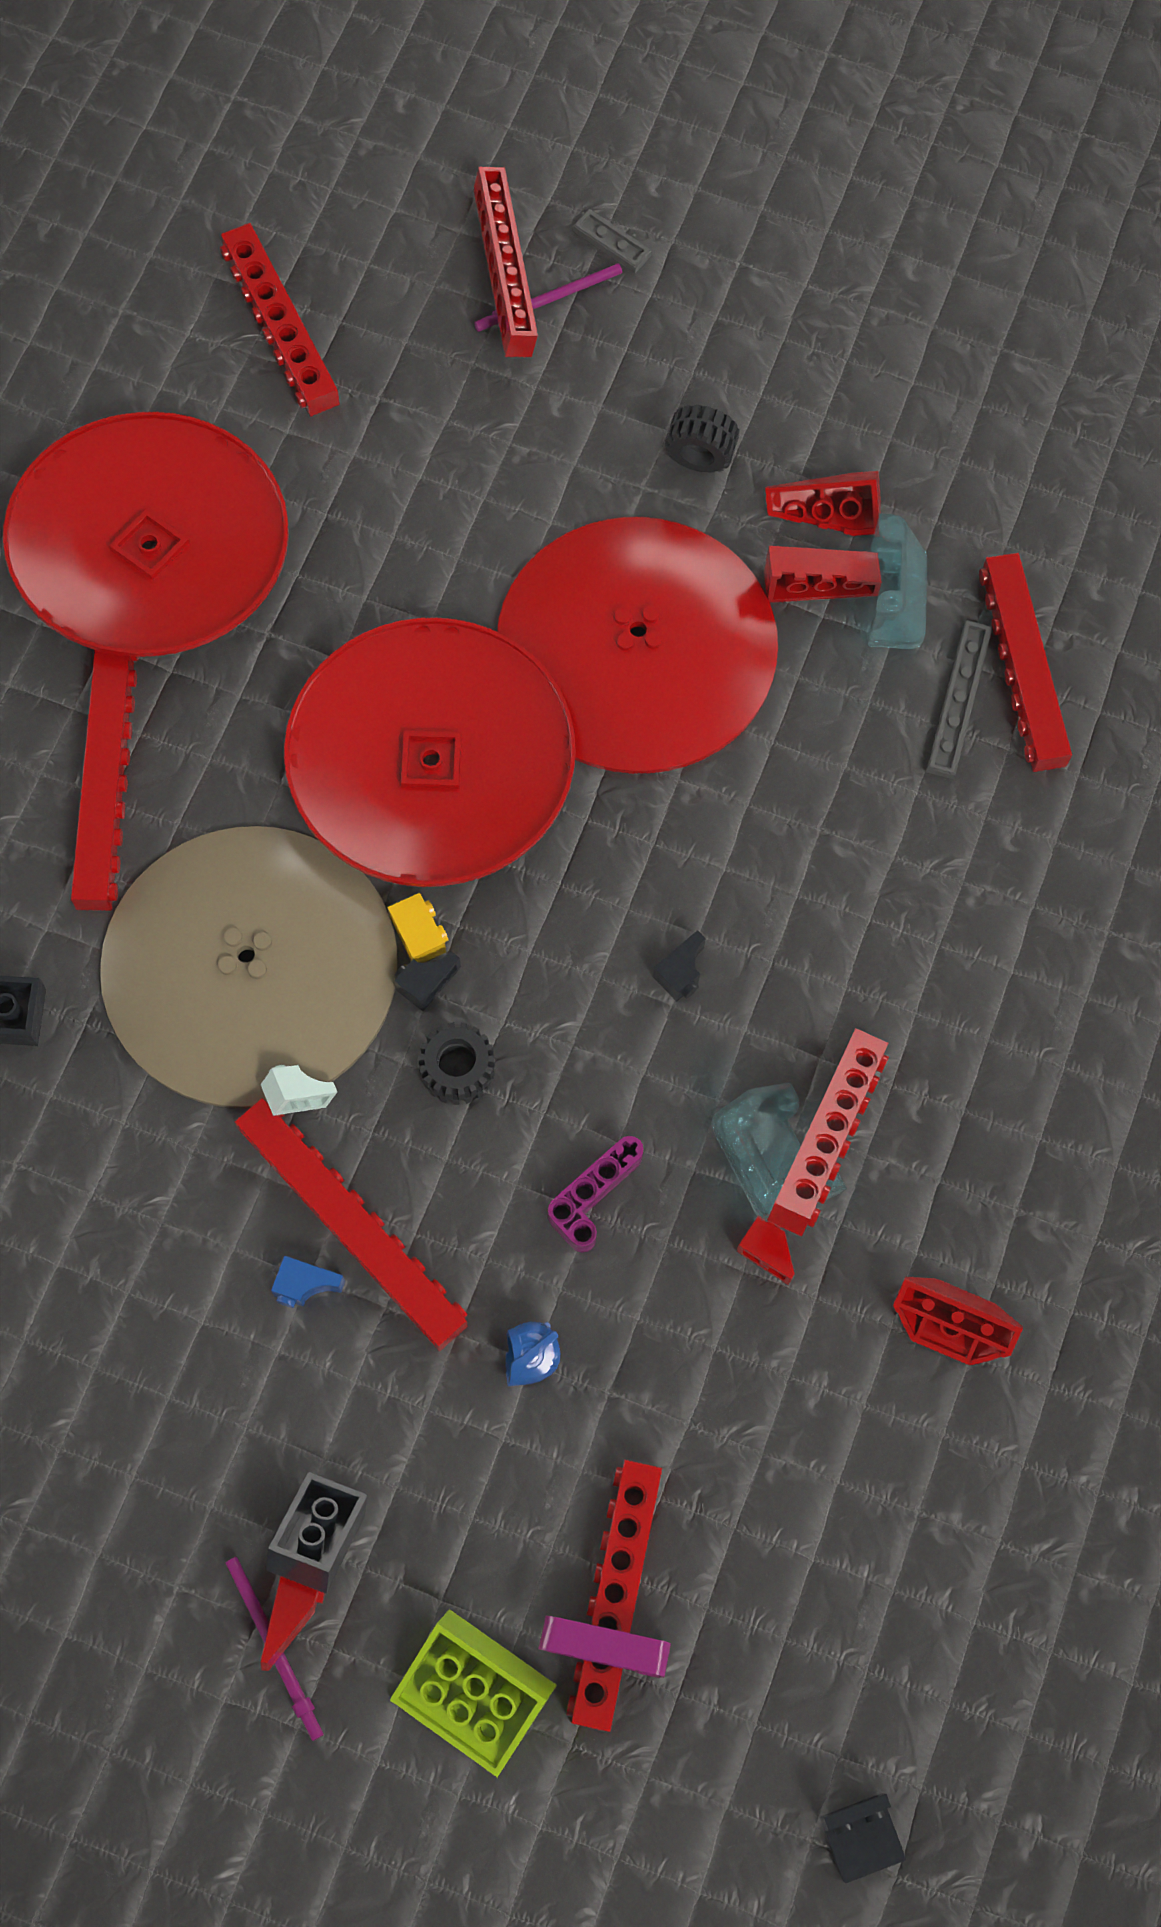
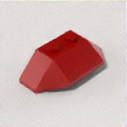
[893,1277,1023,1365]

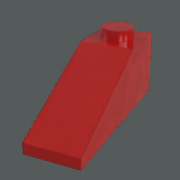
[261,1576,325,1671]

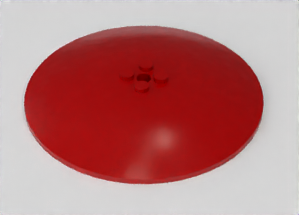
[3,412,289,657]
[497,517,778,774]
[284,618,576,887]

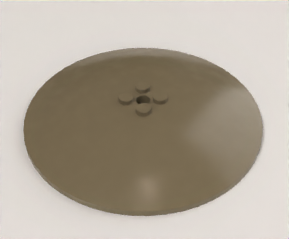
[100,826,398,1109]

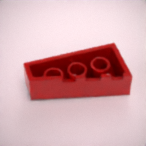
[764,546,882,603]

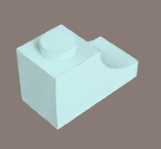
[260,1065,337,1116]

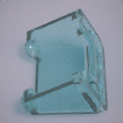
[868,513,927,649]
[712,1082,847,1222]

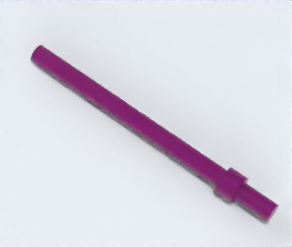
[474,263,622,332]
[226,1557,324,1741]

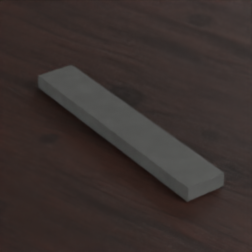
[926,620,992,780]

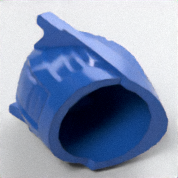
[505,1322,561,1386]

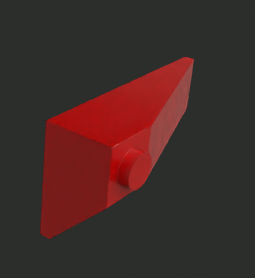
[765,471,881,536]

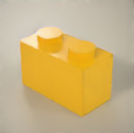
[388,893,449,963]

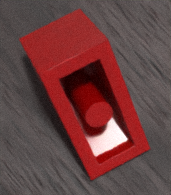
[736,1215,795,1285]

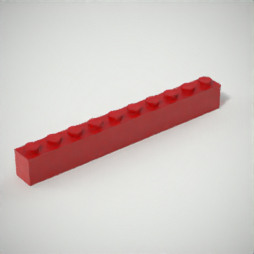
[71,650,139,911]
[235,1098,468,1351]

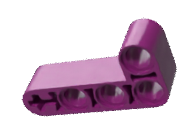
[548,1136,644,1253]
[538,1615,671,1679]

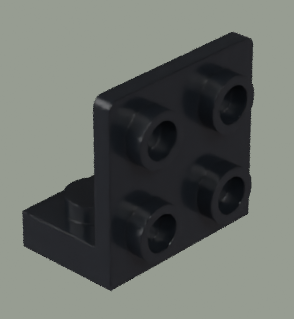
[820,1793,906,1883]

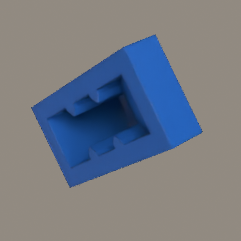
[271,1256,345,1308]

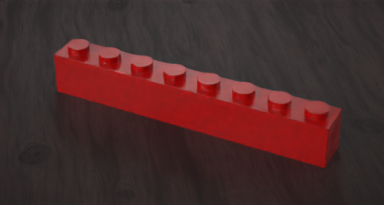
[979,553,1072,772]

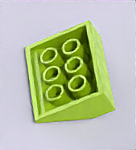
[390,1609,557,1777]

